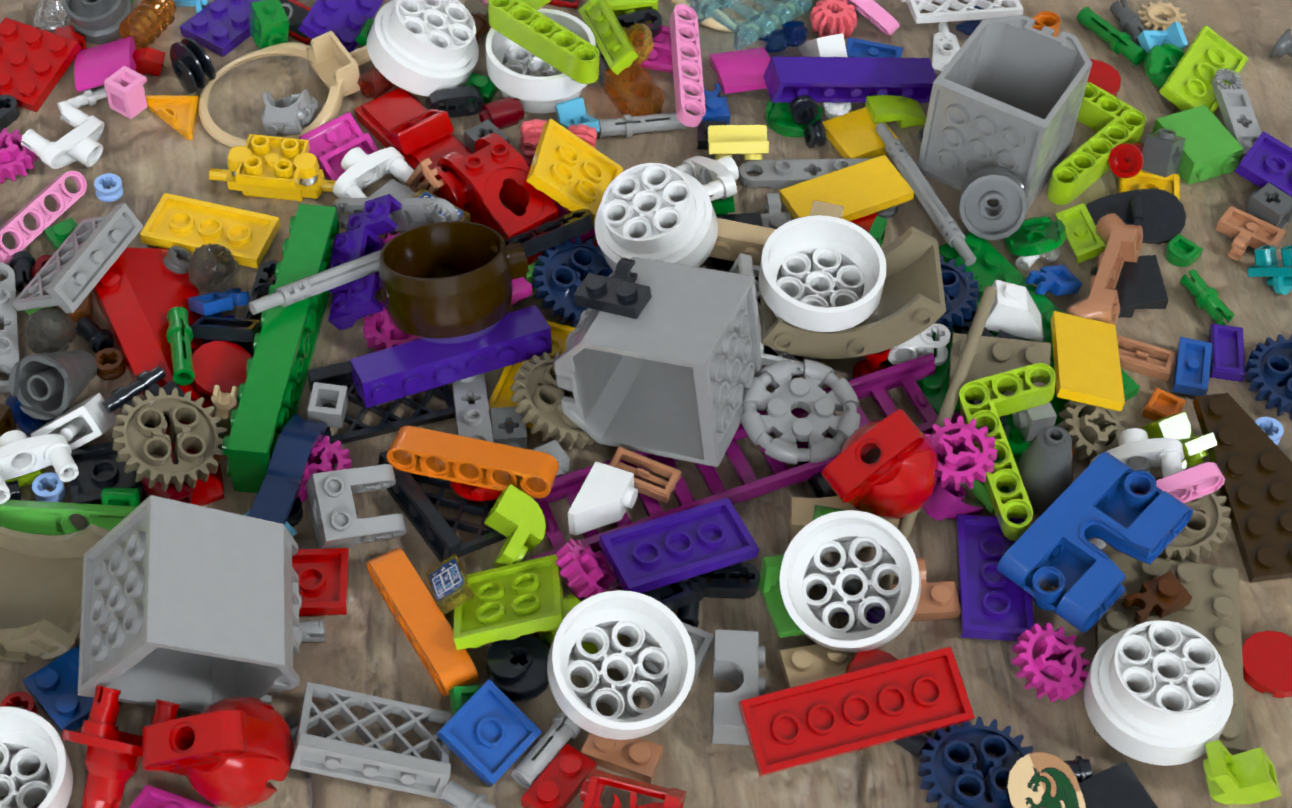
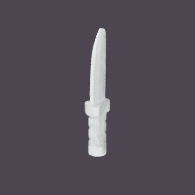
[57,87,107,113]

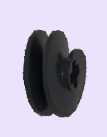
[170,37,216,94]
[486,634,550,702]

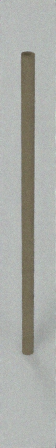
[877,286,997,608]

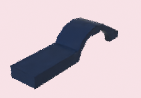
[248,414,327,525]

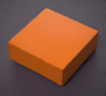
[1142,387,1186,421]

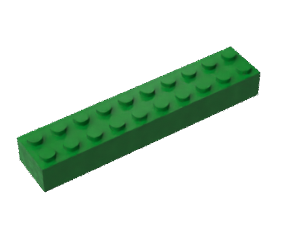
[222,204,340,493]

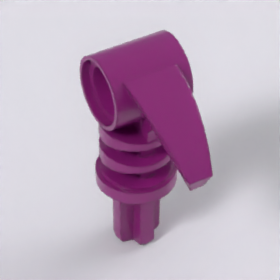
[922,458,986,521]

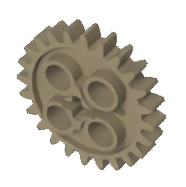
[510,352,596,449]
[112,388,227,492]
[1149,467,1231,563]

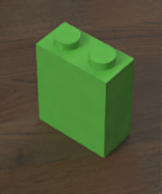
[1152,105,1244,185]

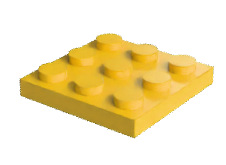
[526,118,623,224]

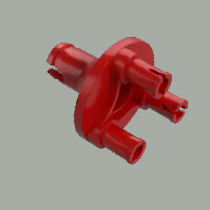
[61,685,180,808]

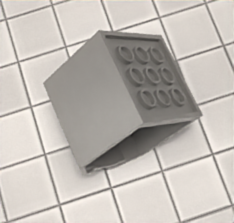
[917,15,1092,211]
[554,257,762,467]
[78,495,302,714]

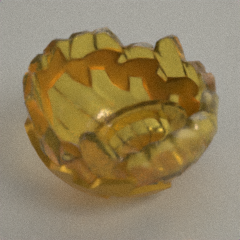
[623,23,654,67]

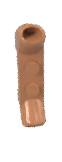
[1066,213,1143,325]

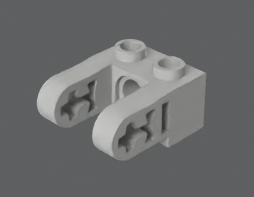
[305,464,407,549]

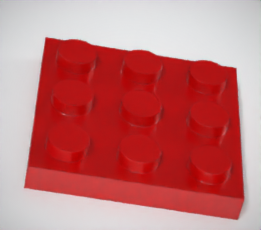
[0,17,81,112]

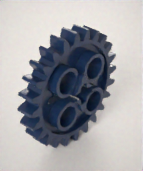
[532,236,614,328]
[934,256,979,334]
[1245,334,1292,421]
[918,716,1034,808]

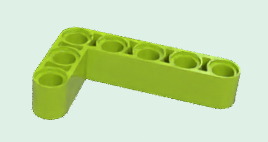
[488,0,600,84]
[1047,82,1146,205]
[959,363,1056,541]

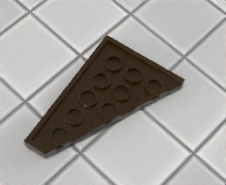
[1192,393,1292,583]

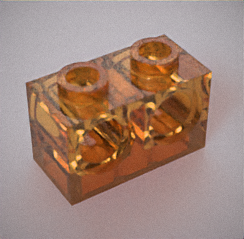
[605,60,664,117]

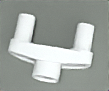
[21,103,104,169]
[333,147,419,198]
[675,156,739,202]
[1089,428,1184,478]
[0,430,79,504]

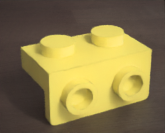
[708,125,769,160]

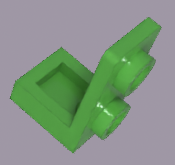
[759,555,805,638]

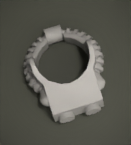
[261,89,319,136]

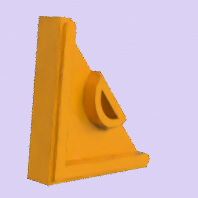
[145,95,199,140]

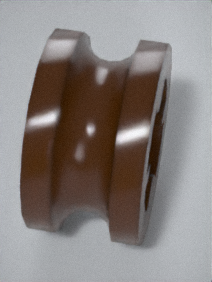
[94,348,126,380]

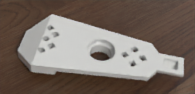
[932,22,960,75]

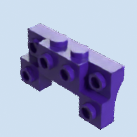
[328,194,402,330]

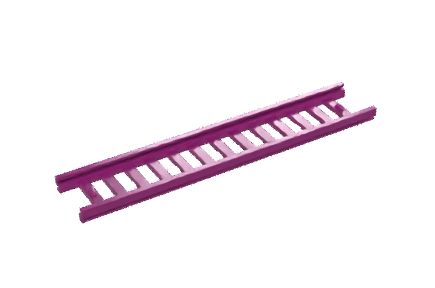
[530,353,961,560]

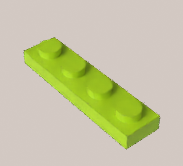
[578,0,639,75]

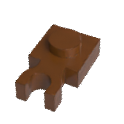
[1122,571,1192,624]

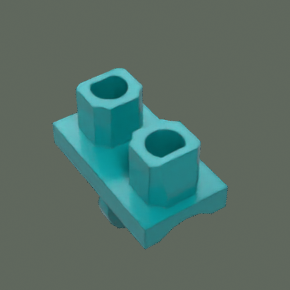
[1247,245,1292,295]

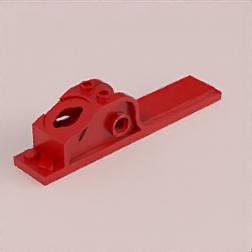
[354,87,562,265]

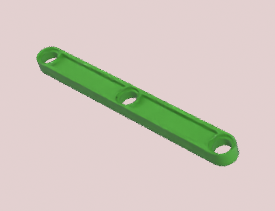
[0,500,137,535]

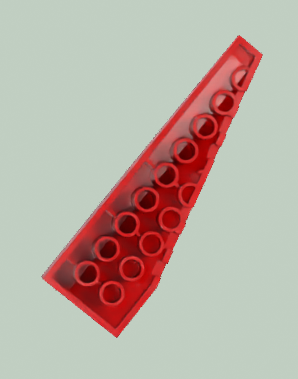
[92,247,225,506]

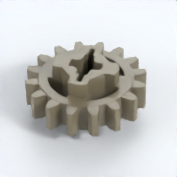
[1057,400,1128,462]

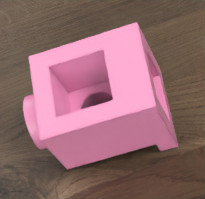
[104,66,148,119]

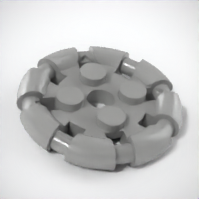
[740,359,861,465]

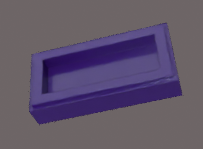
[1209,324,1245,382]

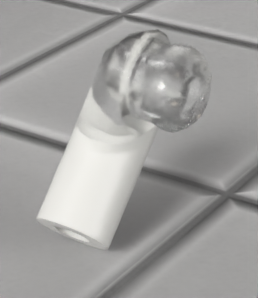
[1015,248,1061,271]

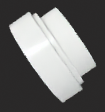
[367,0,479,97]
[486,9,596,114]
[595,163,718,271]
[759,215,886,332]
[780,510,921,653]
[547,590,695,740]
[1084,620,1233,766]
[0,707,73,808]

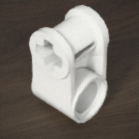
[888,323,950,366]

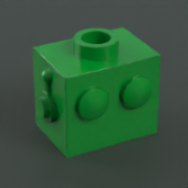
[250,0,289,50]

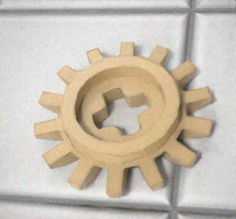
[1138,1,1187,30]

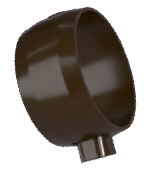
[379,221,529,338]

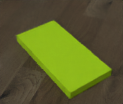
[1158,25,1249,114]

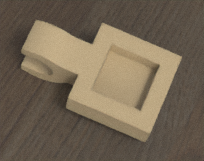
[211,385,239,435]

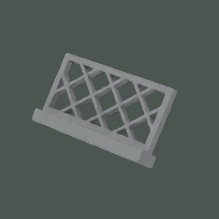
[12,203,144,314]
[290,682,452,799]

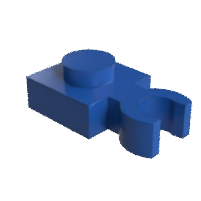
[702,83,730,124]
[1025,265,1082,296]
[188,288,250,317]

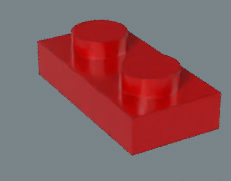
[521,743,597,808]

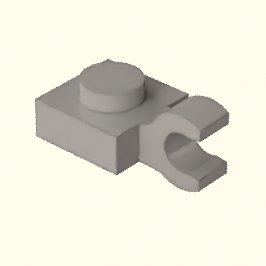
[761,193,792,229]

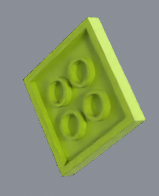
[453,554,564,650]

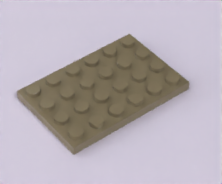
[1094,550,1247,755]

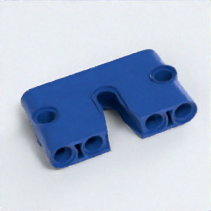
[997,452,1193,633]

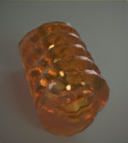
[119,0,176,50]

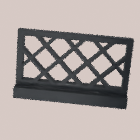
[307,361,455,445]
[378,450,507,565]

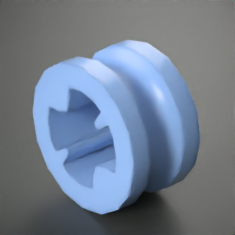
[94,174,123,202]
[1255,417,1284,446]
[32,472,67,502]

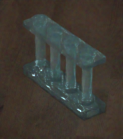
[690,0,812,51]

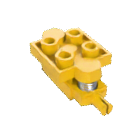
[209,134,336,201]

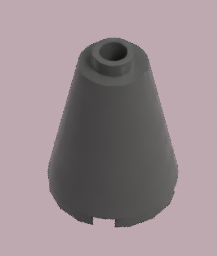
[9,350,97,420]
[1016,426,1074,515]

